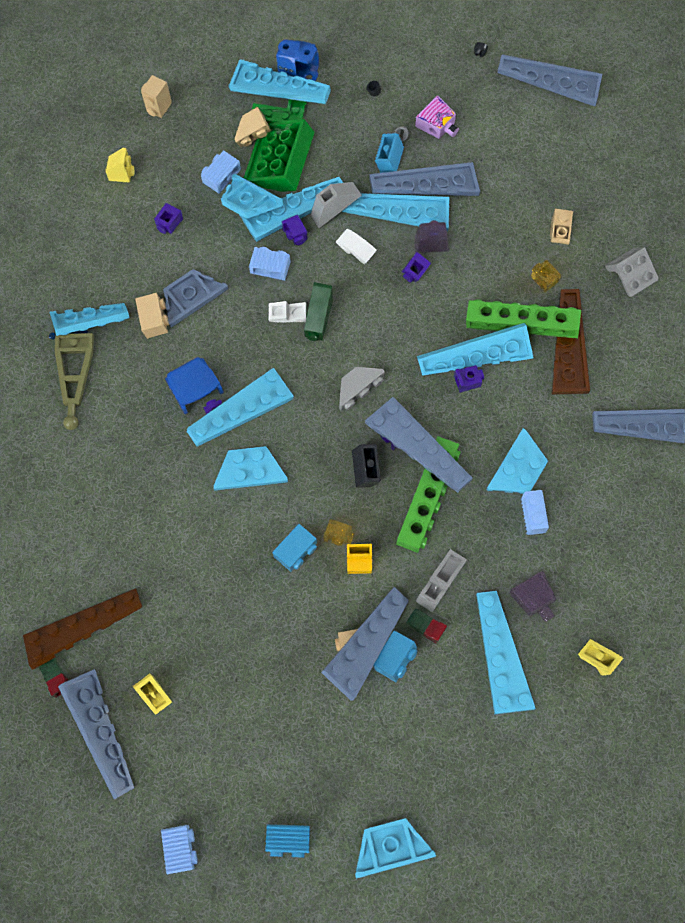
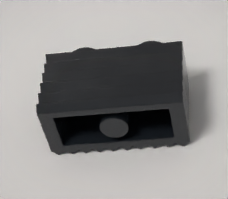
[352,444,381,488]

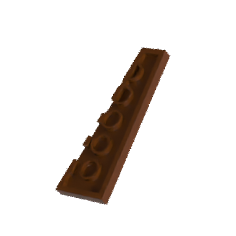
[551,289,590,395]
[23,588,143,670]

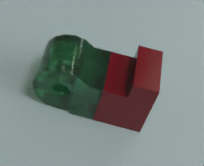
[406,609,447,644]
[39,658,68,697]

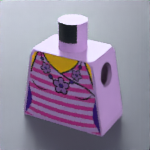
[415,96,459,139]

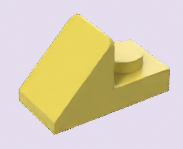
[578,639,623,676]

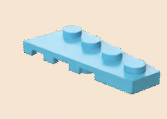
[50,303,129,336]

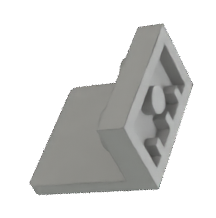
[605,247,659,297]

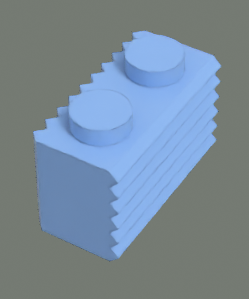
[201,151,241,193]
[249,247,290,281]
[521,490,549,535]
[161,825,197,874]

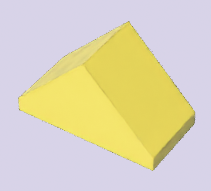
[133,674,172,715]

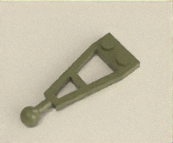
[55,333,94,430]

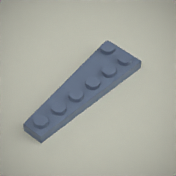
[498,55,602,106]
[369,162,480,196]
[365,397,473,493]
[592,409,685,444]
[321,587,409,701]
[58,669,134,799]

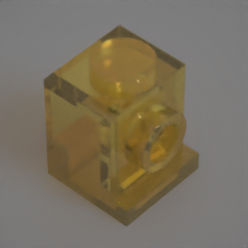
[531,260,561,293]
[323,519,355,546]

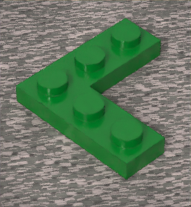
[252,99,307,123]

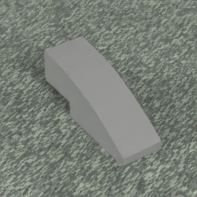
[416,549,467,613]

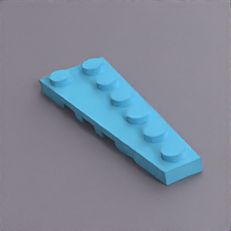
[229,59,331,104]
[239,177,343,242]
[342,193,449,232]
[417,323,534,375]
[187,368,294,446]
[476,591,535,714]

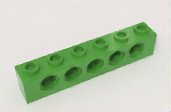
[466,300,581,338]
[396,436,461,553]

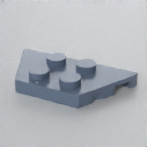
[163,269,228,327]

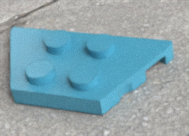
[221,174,283,219]
[487,428,548,494]
[214,446,288,491]
[355,818,436,878]

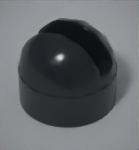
[474,42,488,58]
[367,81,381,96]

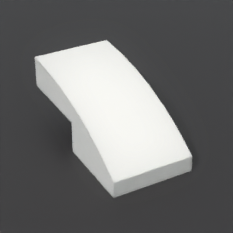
[336,229,377,264]
[269,301,308,322]

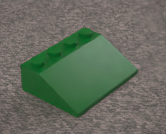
[244,119,315,192]

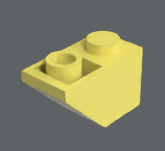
[106,148,134,182]

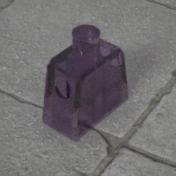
[414,220,449,253]
[509,570,556,622]

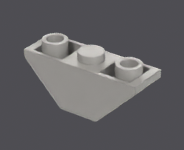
[311,182,362,228]
[339,367,385,412]

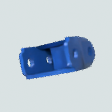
[276,40,319,81]
[165,357,224,414]

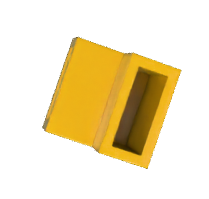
[347,544,372,574]

